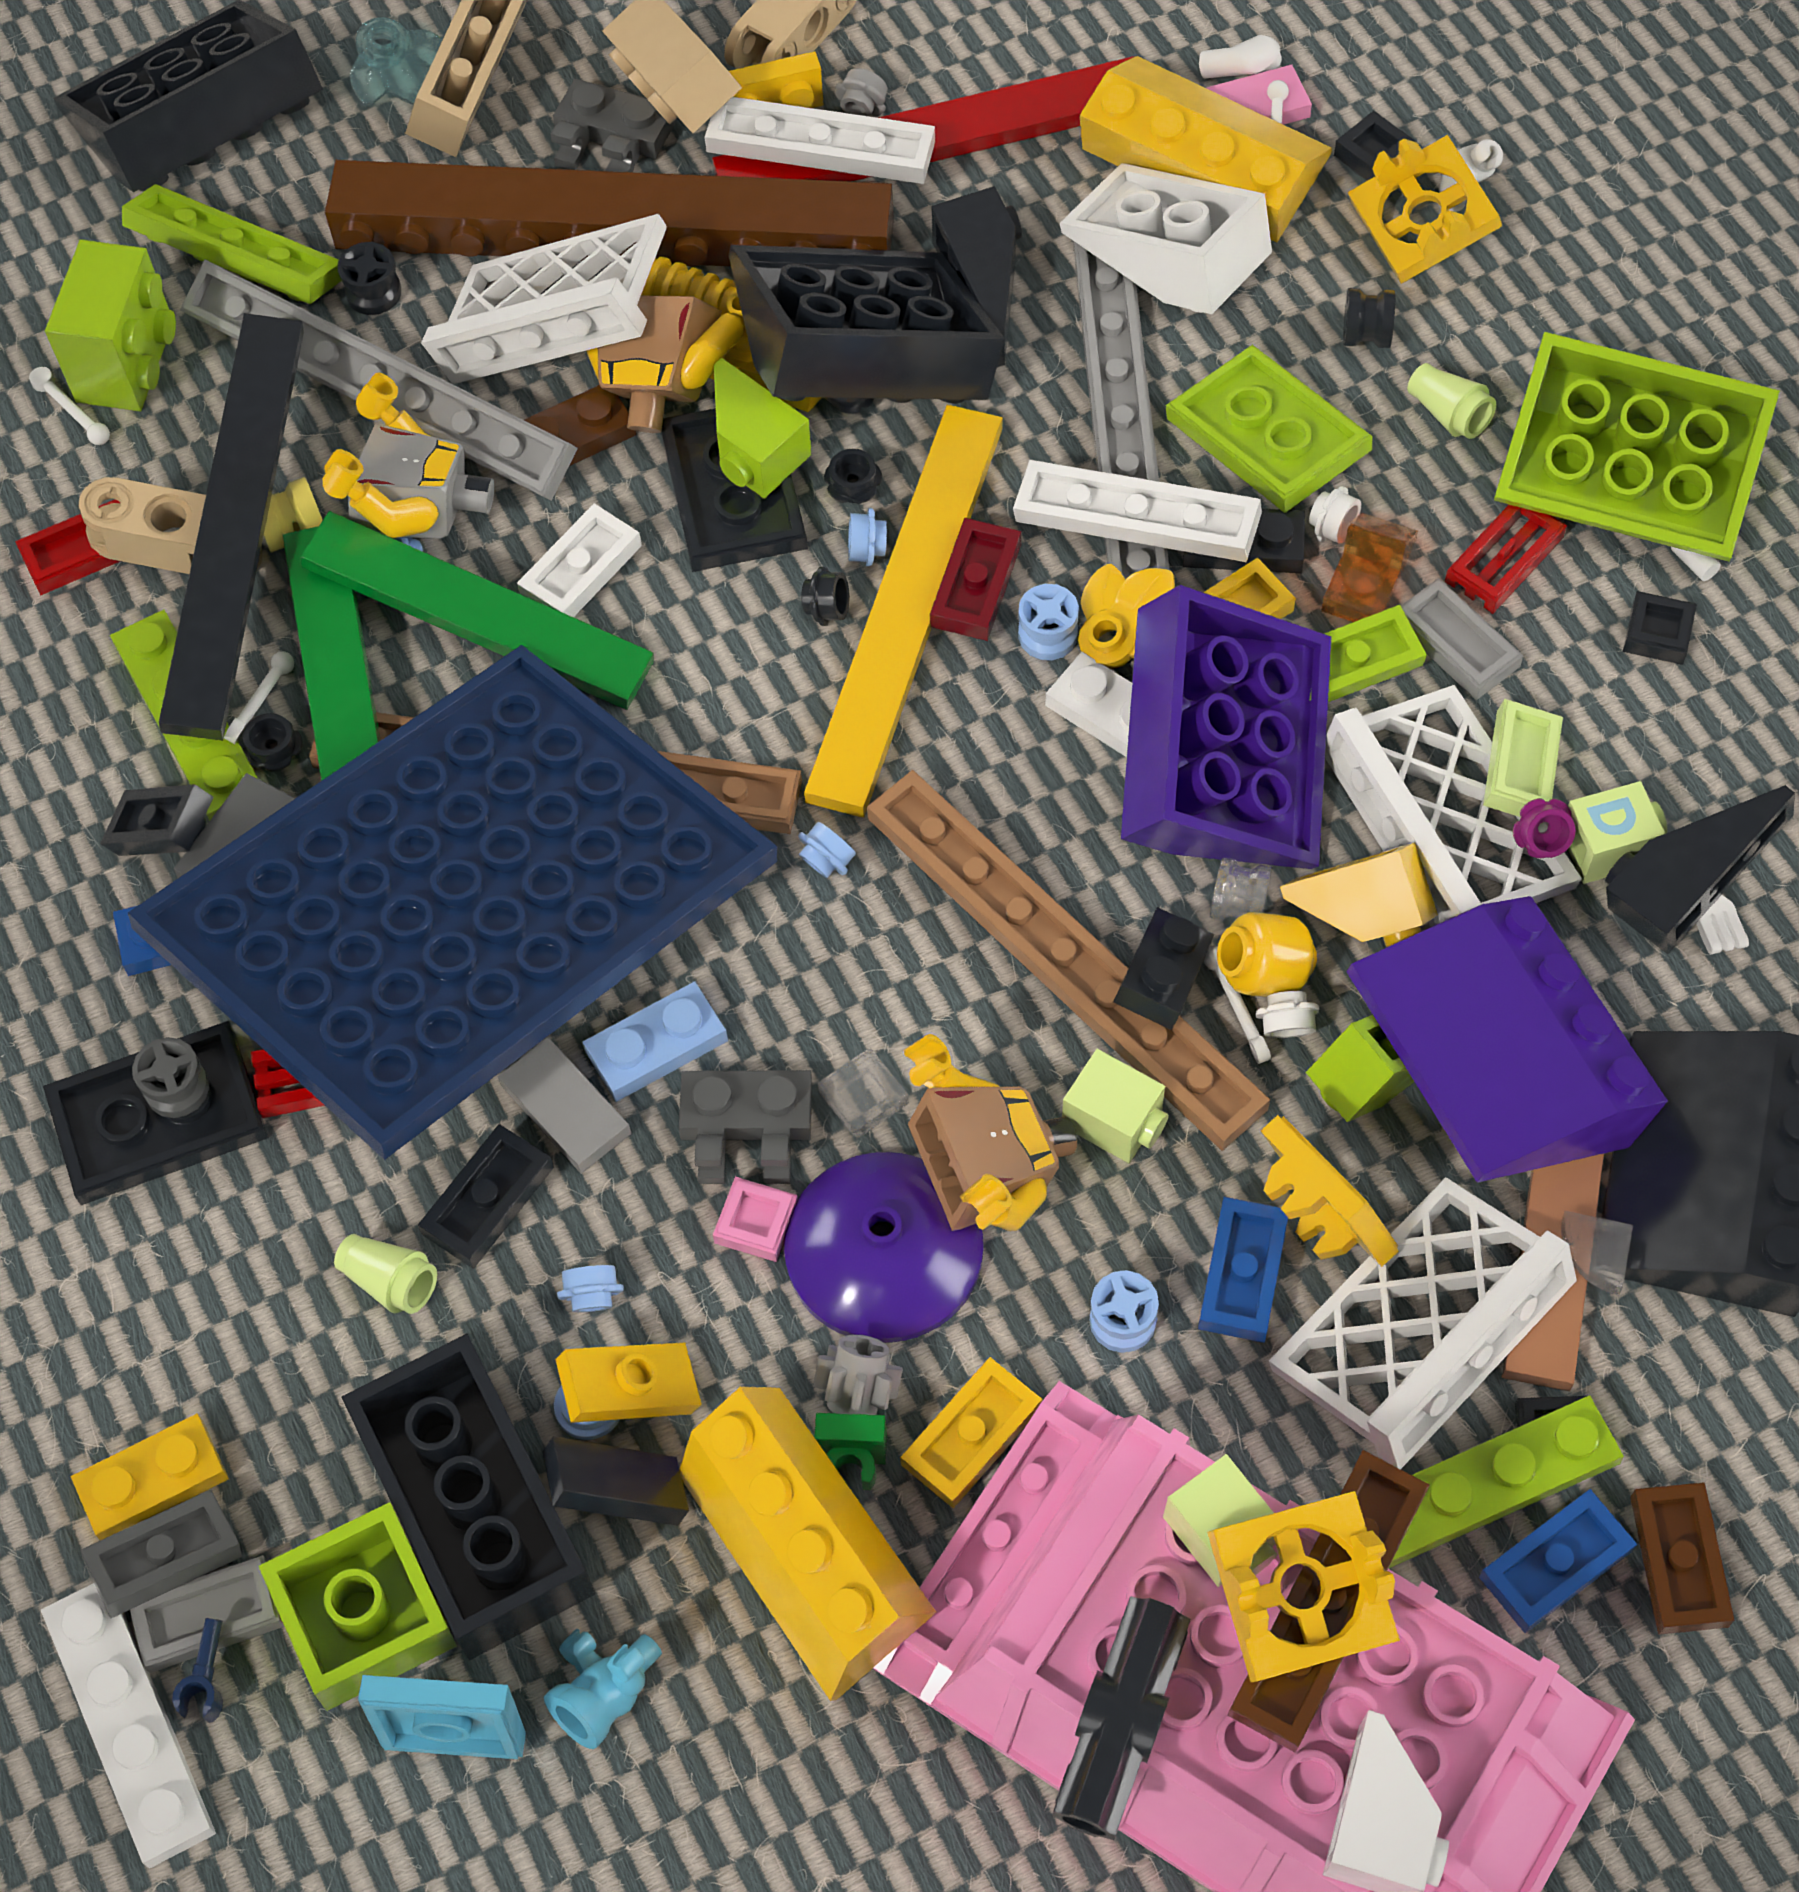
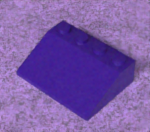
[1121,585,1331,869]
[1346,896,1668,1183]

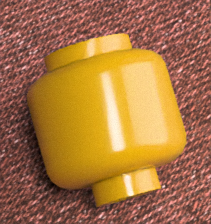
[1217,912,1317,997]

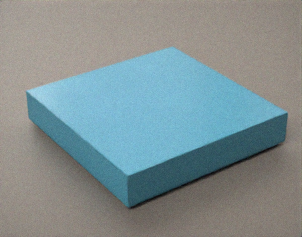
[358,1675,526,1759]

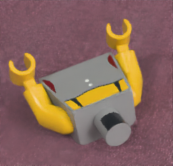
[322,373,494,538]

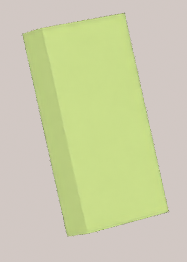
[1483,699,1563,824]

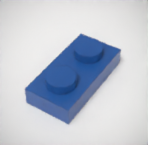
[1198,1197,1288,1343]
[1479,1489,1637,1633]

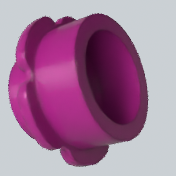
[1513,798,1576,859]

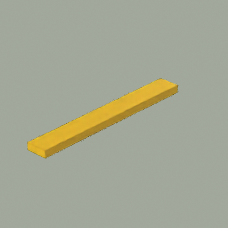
[804,404,1003,818]

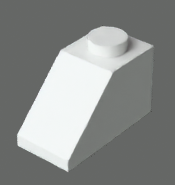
[1323,1710,1449,1892]

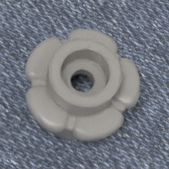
[835,68,888,117]

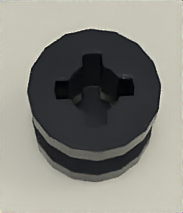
[338,242,401,315]
[1343,288,1396,348]

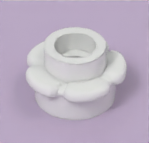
[1309,486,1361,544]
[1256,991,1320,1038]

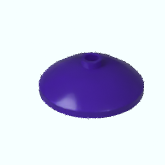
[784,1152,983,1343]

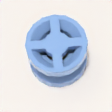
[1018,584,1079,661]
[1089,1270,1159,1353]

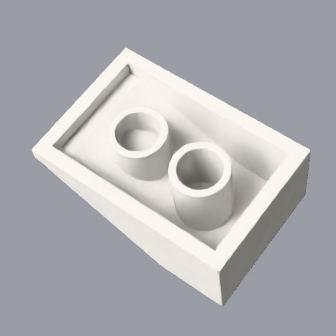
[1060,163,1272,314]

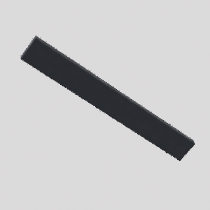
[159,313,304,741]

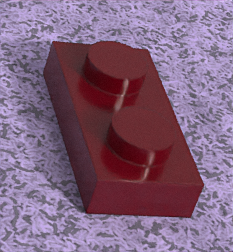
[930,517,1022,641]

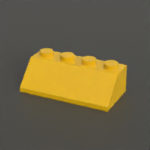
[1080,56,1332,243]
[680,1387,937,1701]

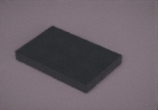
[661,408,808,572]
[43,1020,269,1205]

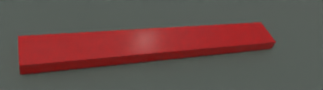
[712,56,1135,182]

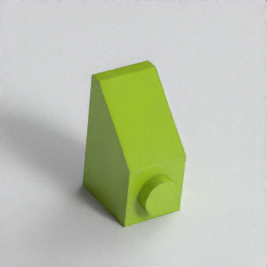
[714,358,812,498]
[1305,1015,1414,1122]

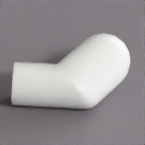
[1199,35,1282,79]
[1438,139,1503,212]

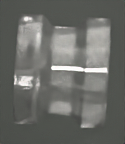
[1209,857,1273,921]

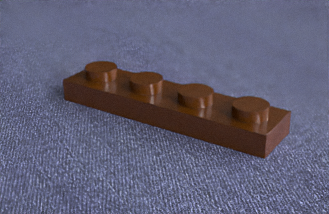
[1227,1450,1430,1753]

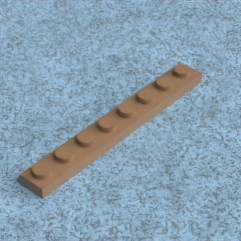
[867,770,1270,1151]

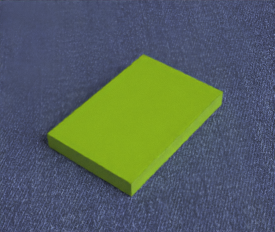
[1166,344,1372,513]

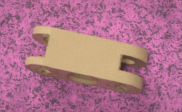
[724,0,857,69]
[79,477,263,574]

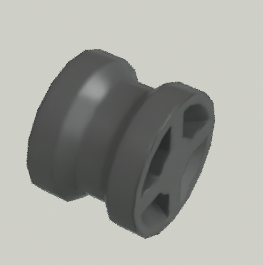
[132,1037,209,1118]

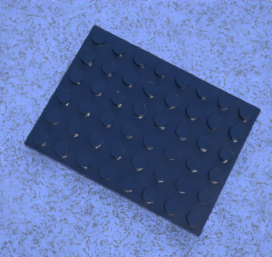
[128,645,777,1160]

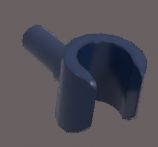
[172,1618,223,1723]

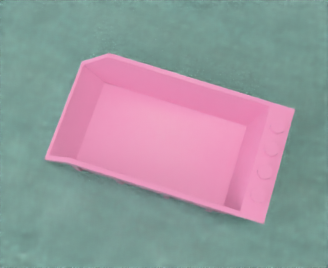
[873,1381,1635,1892]

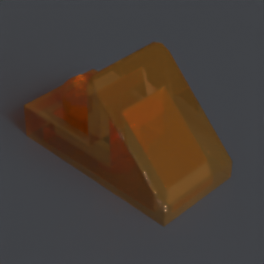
[1321,513,1418,622]

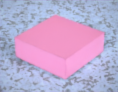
[713,1176,798,1262]

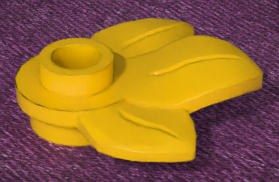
[1078,563,1175,669]

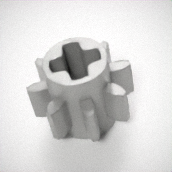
[813,1335,903,1415]

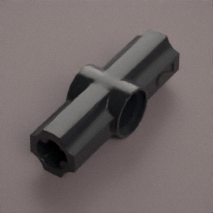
[1052,1596,1191,1840]

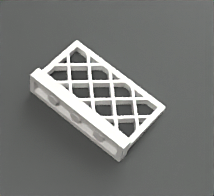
[421,214,667,384]
[1325,685,1582,927]
[1269,1177,1577,1469]

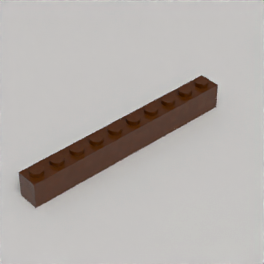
[325,160,894,267]

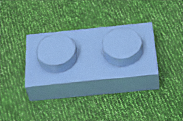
[583,981,728,1102]

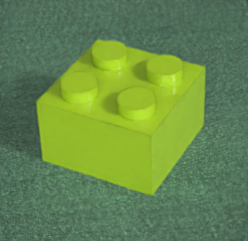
[45,240,176,412]
[258,1502,457,1711]

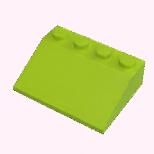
[1494,332,1780,562]

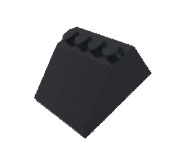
[53,0,323,192]
[729,245,1005,404]
[1593,1031,1799,1317]

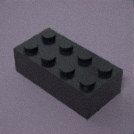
[341,1333,596,1661]

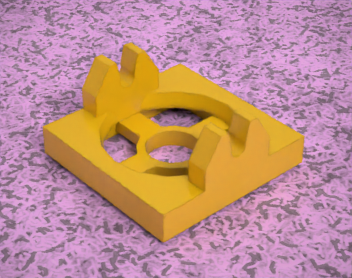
[1348,135,1502,284]
[1261,1115,1399,1267]
[1207,1491,1400,1682]

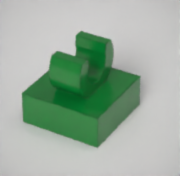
[814,1413,887,1491]

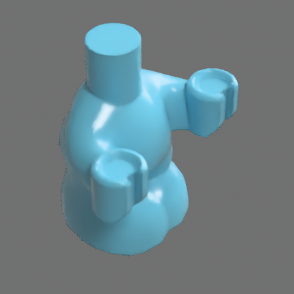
[544,1629,662,1750]

